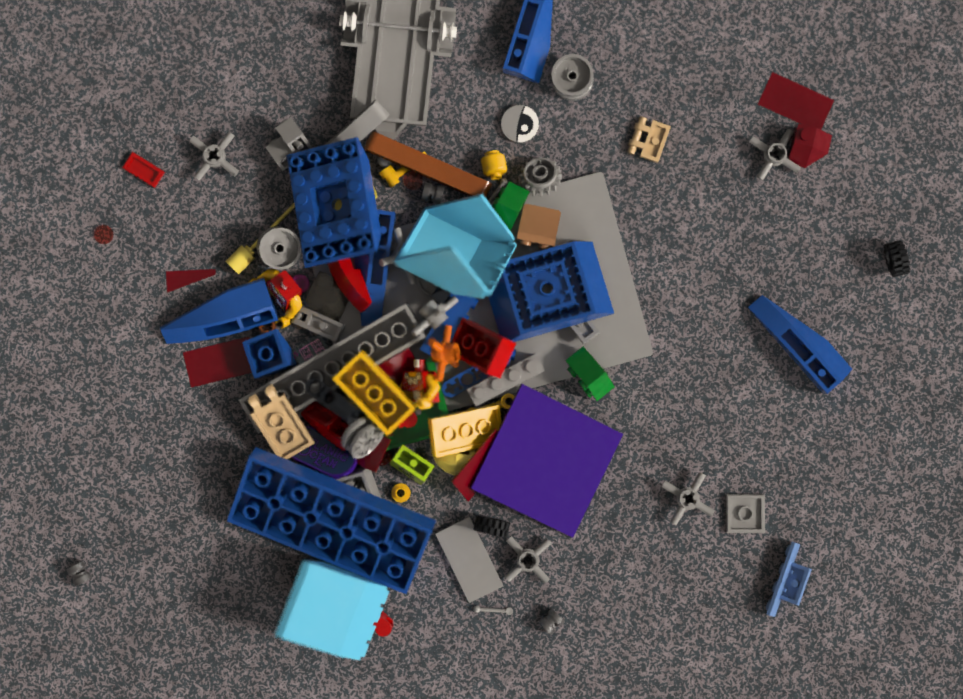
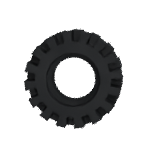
[884,240,910,277]
[473,515,510,538]

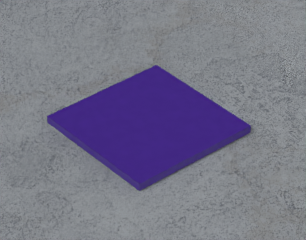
[470,384,623,538]

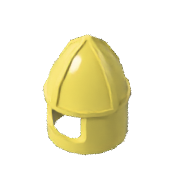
[434,449,475,475]

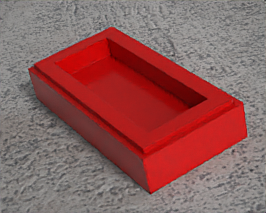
[122,152,165,188]

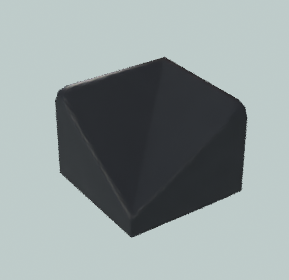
[430,287,451,304]

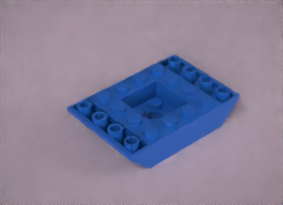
[287,137,381,268]
[488,241,614,342]

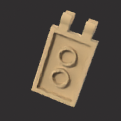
[248,384,315,459]

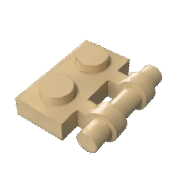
[627,116,671,163]

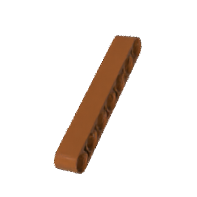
[364,131,492,198]

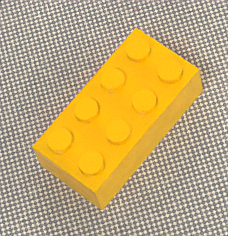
[333,350,417,436]

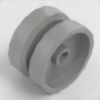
[551,54,594,101]
[256,226,302,270]

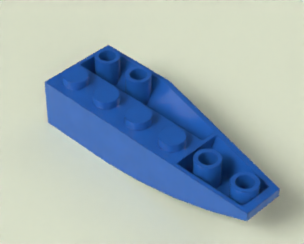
[503,0,553,84]
[354,210,396,326]
[160,278,278,344]
[747,295,852,394]

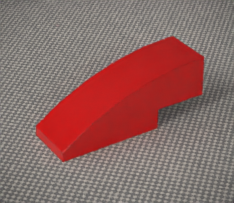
[327,258,372,312]
[301,402,349,451]

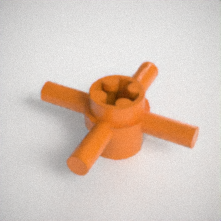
[428,325,460,382]

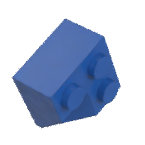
[242,329,297,378]

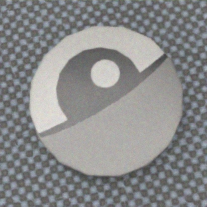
[501,105,539,143]

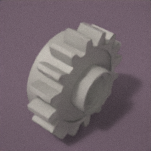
[520,157,562,197]

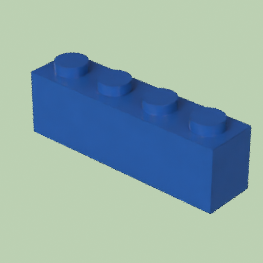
[419,293,479,356]

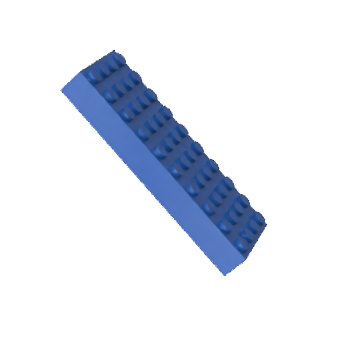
[227,447,436,594]

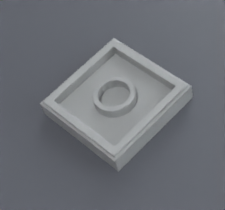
[726,494,765,533]

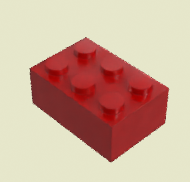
[451,317,517,378]

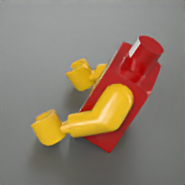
[247,268,302,329]
[399,359,440,410]

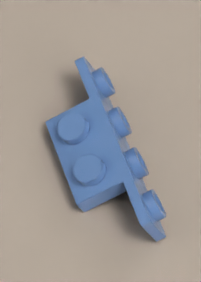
[766,542,812,617]

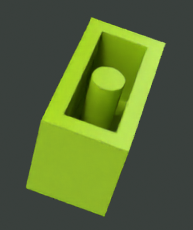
[389,445,435,485]

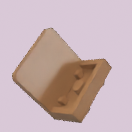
[516,204,561,250]

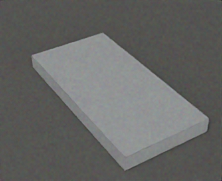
[435,517,503,603]

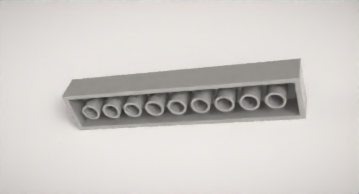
[239,303,427,433]

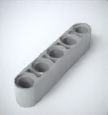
[325,100,389,145]

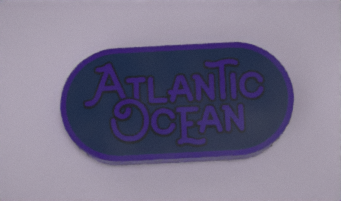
[291,426,357,479]

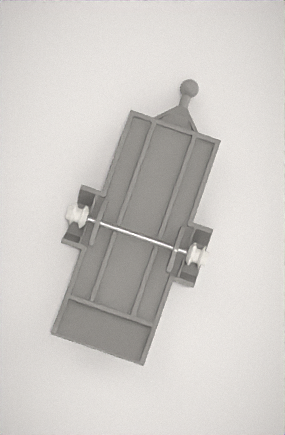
[339,0,457,167]

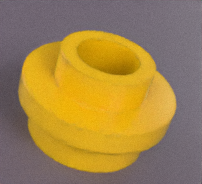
[391,483,411,503]

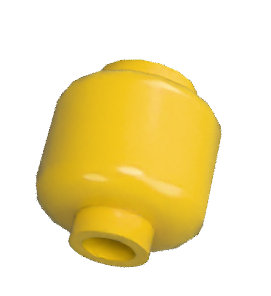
[481,150,507,180]

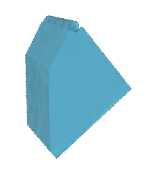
[394,194,517,299]
[275,560,389,660]

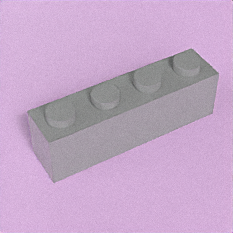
[467,354,545,406]

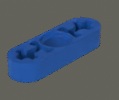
[442,366,490,397]

